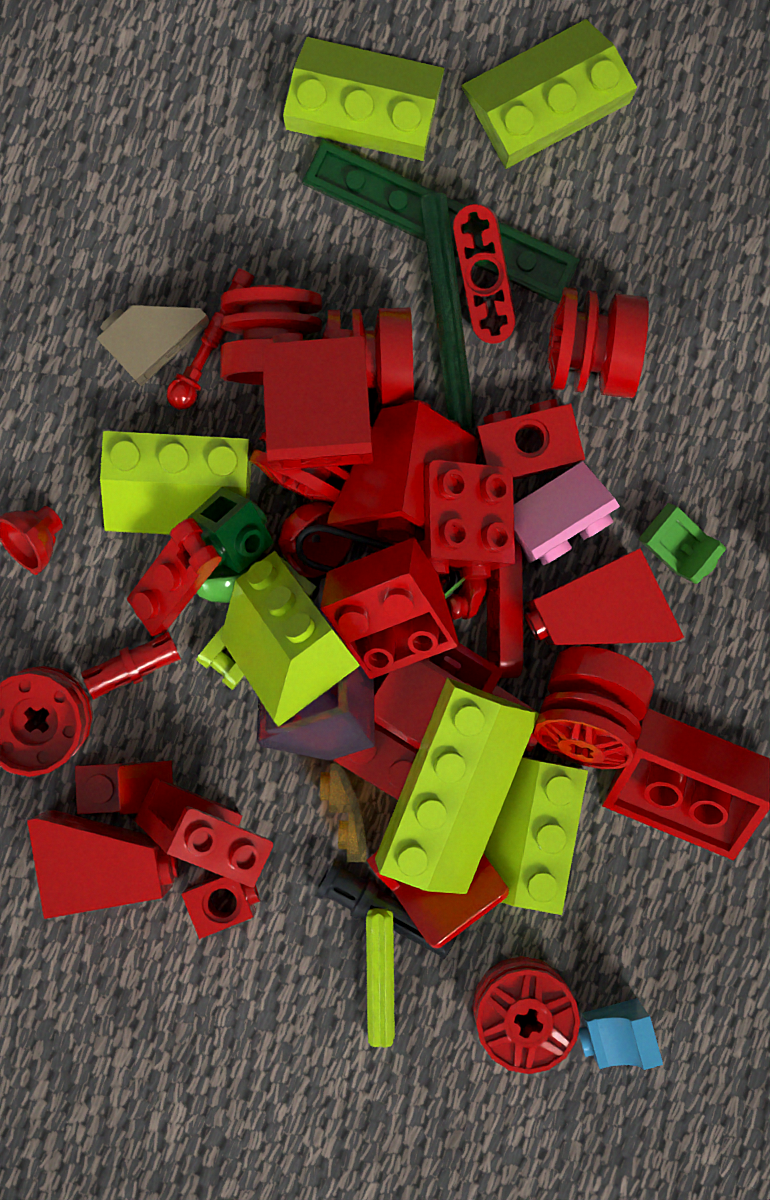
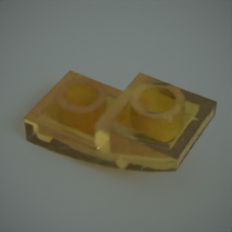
[320,761,367,862]

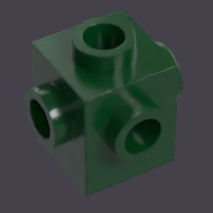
[187,487,274,574]

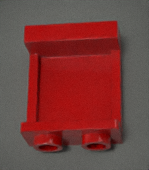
[134,777,273,888]

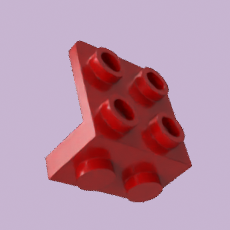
[418,460,515,580]
[366,848,509,948]

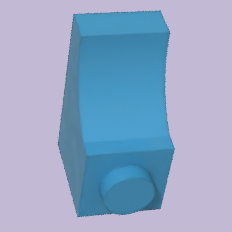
[578,998,663,1070]

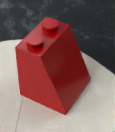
[262,329,373,471]
[327,400,479,551]
[523,548,684,645]
[27,810,179,919]

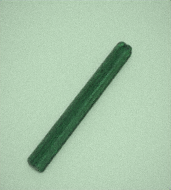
[421,192,475,430]

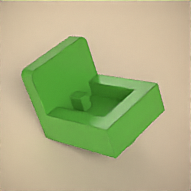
[638,503,726,584]

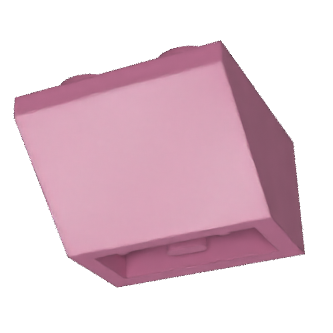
[514,461,620,566]

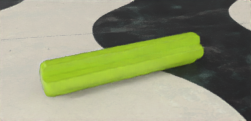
[366,908,395,1048]

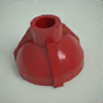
[0,506,63,575]

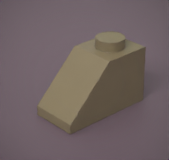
[97,305,210,387]

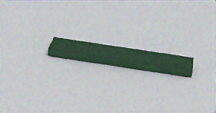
[302,139,580,304]

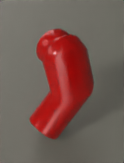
[446,571,488,620]

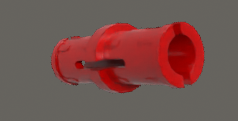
[81,632,181,700]

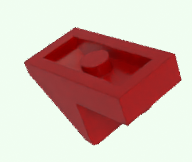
[75,760,173,815]

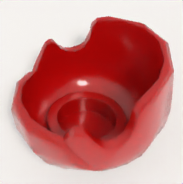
[279,501,353,579]

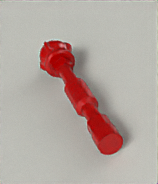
[166,268,255,410]

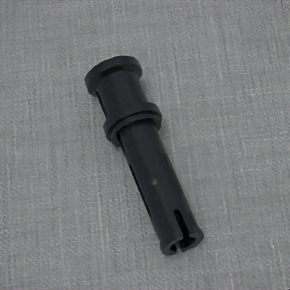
[314,858,457,959]

